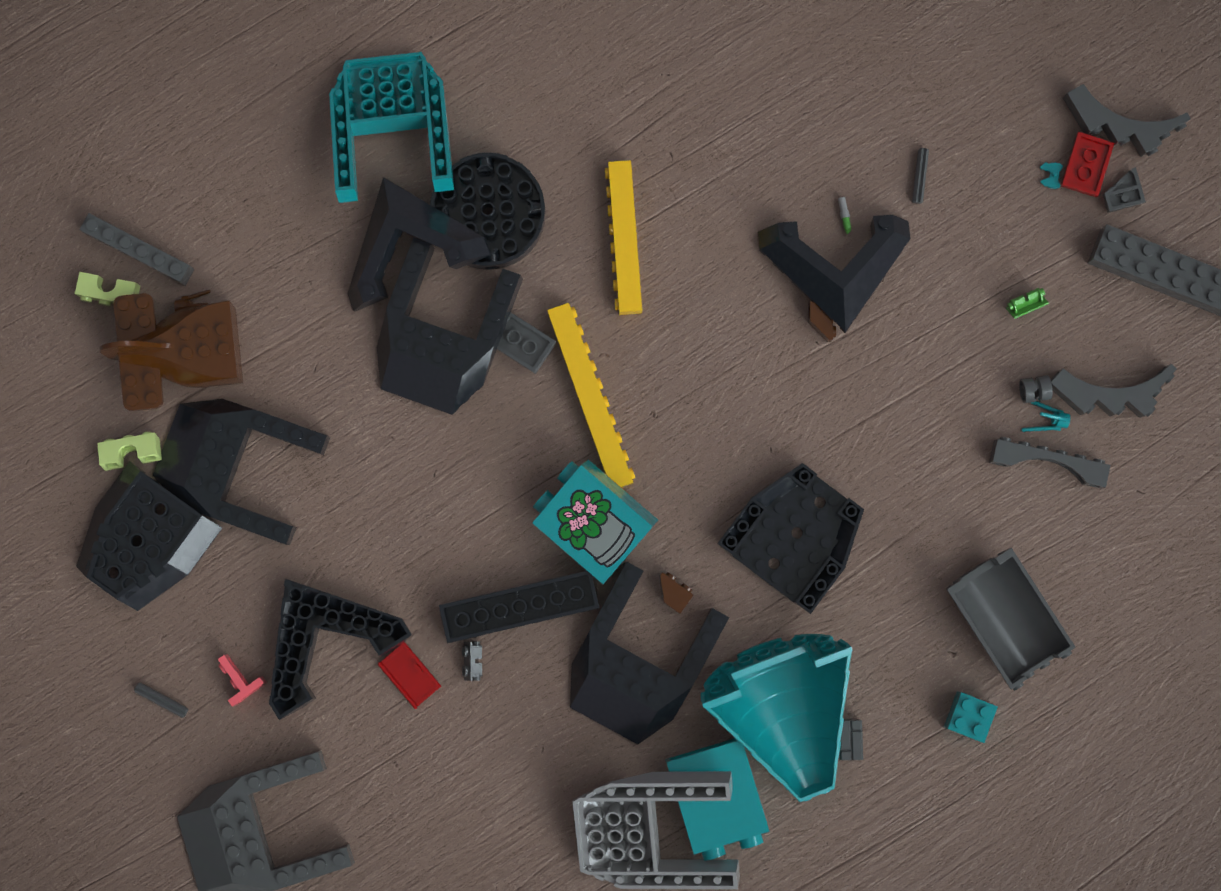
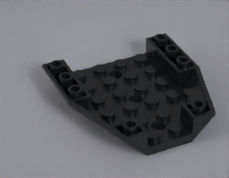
[76,461,223,611]
[717,463,864,614]

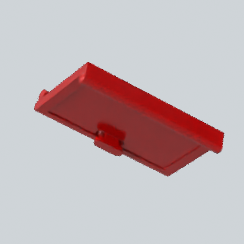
[377,642,441,709]

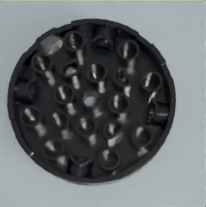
[430,153,545,270]

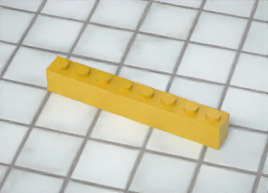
[605,160,642,315]

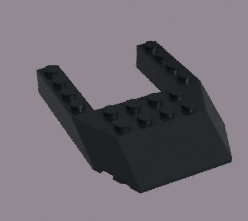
[376,237,523,415]
[153,399,330,545]
[570,562,729,745]

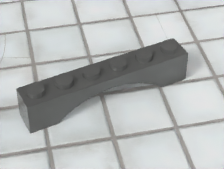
[79,213,195,286]
[989,437,1111,489]

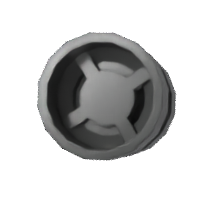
[1019,375,1053,403]

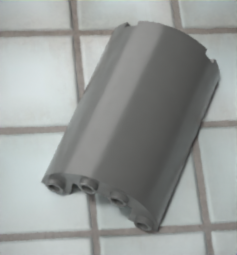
[946,548,1076,691]

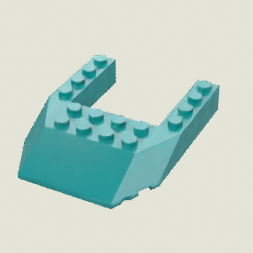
[329,52,454,203]

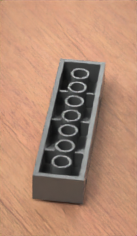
[1088,224,1221,316]

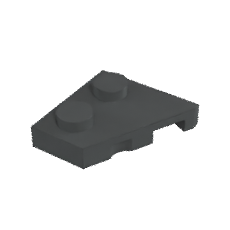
[1102,167,1146,213]

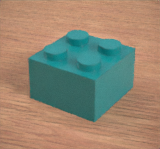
[944,691,998,743]

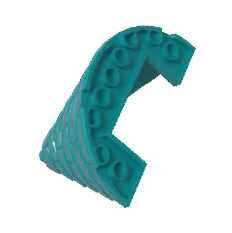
[701,634,853,802]

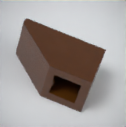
[808,301,836,342]
[659,572,693,614]

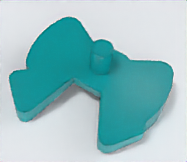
[1040,162,1063,189]

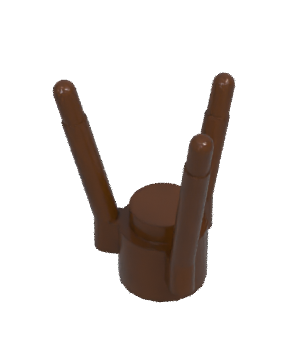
[174,290,211,312]

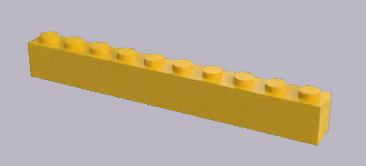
[547,303,635,488]

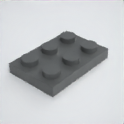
[497,312,557,374]

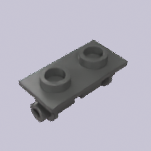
[462,641,482,681]

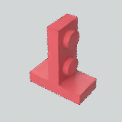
[218,654,267,707]

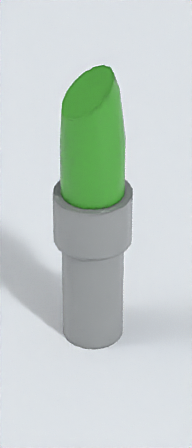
[838,197,851,234]

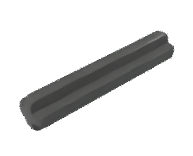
[912,148,929,204]
[134,683,188,718]

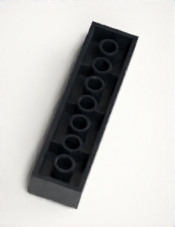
[439,571,599,643]

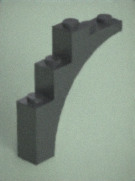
[1063,84,1191,157]
[1051,364,1177,418]

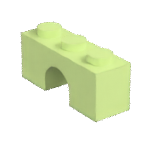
[75,272,140,306]
[97,432,162,471]

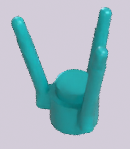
[1021,401,1070,432]

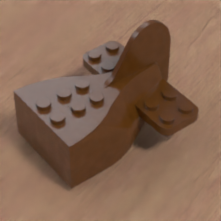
[99,293,243,411]

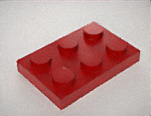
[1061,131,1114,198]

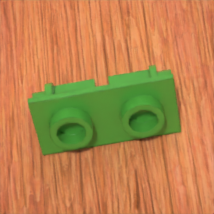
[1006,288,1049,319]

